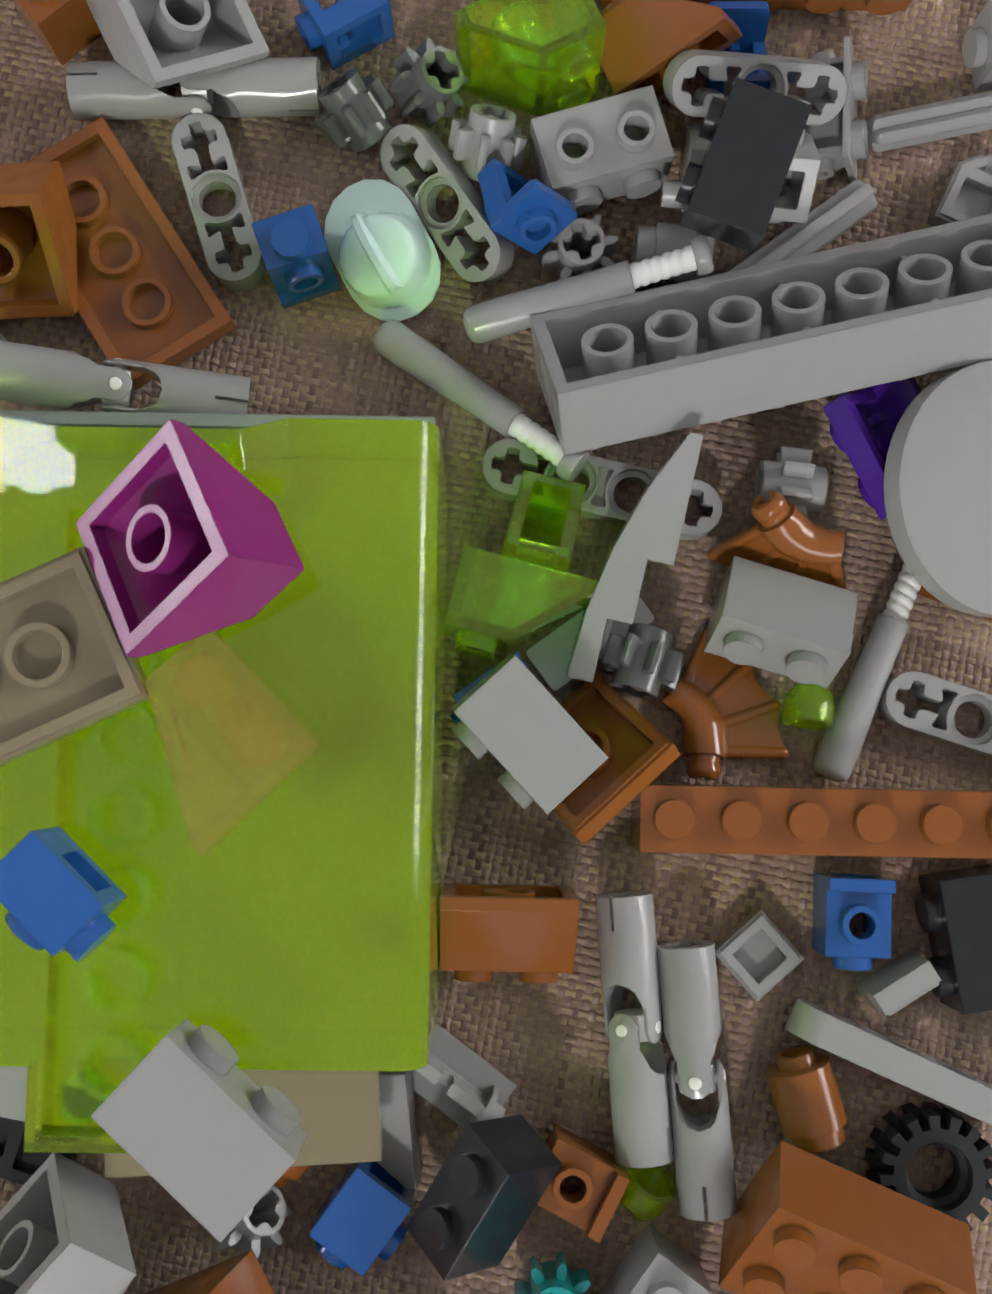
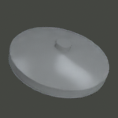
[883,360,992,618]

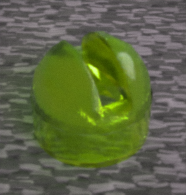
[781,683,835,730]
[620,1166,676,1222]

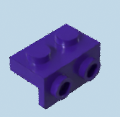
[823,377,921,520]

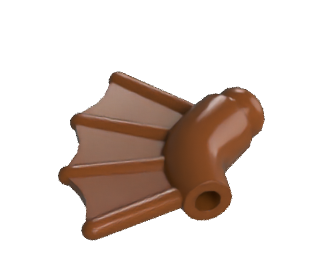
[707,491,847,590]
[662,628,789,781]

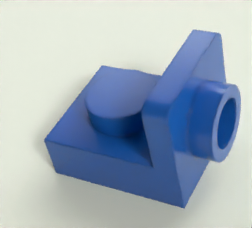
[294,0,395,71]

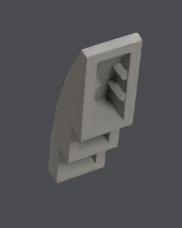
[566,432,704,682]

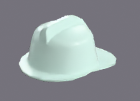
[324,179,441,321]

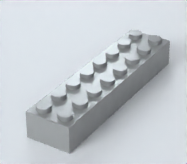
[530,214,992,455]

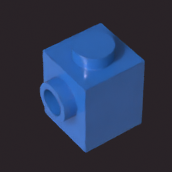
[309,1162,415,1277]

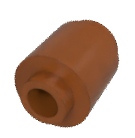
[765,1045,847,1153]

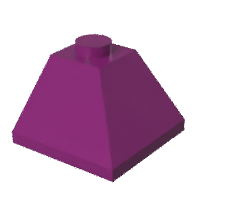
[76,419,305,658]

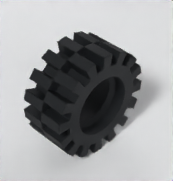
[865,1101,992,1231]

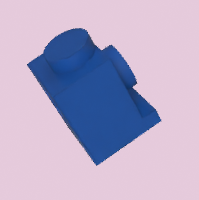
[251,204,341,309]
[0,826,127,962]
[812,872,896,971]

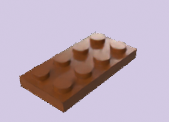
[25,117,236,390]

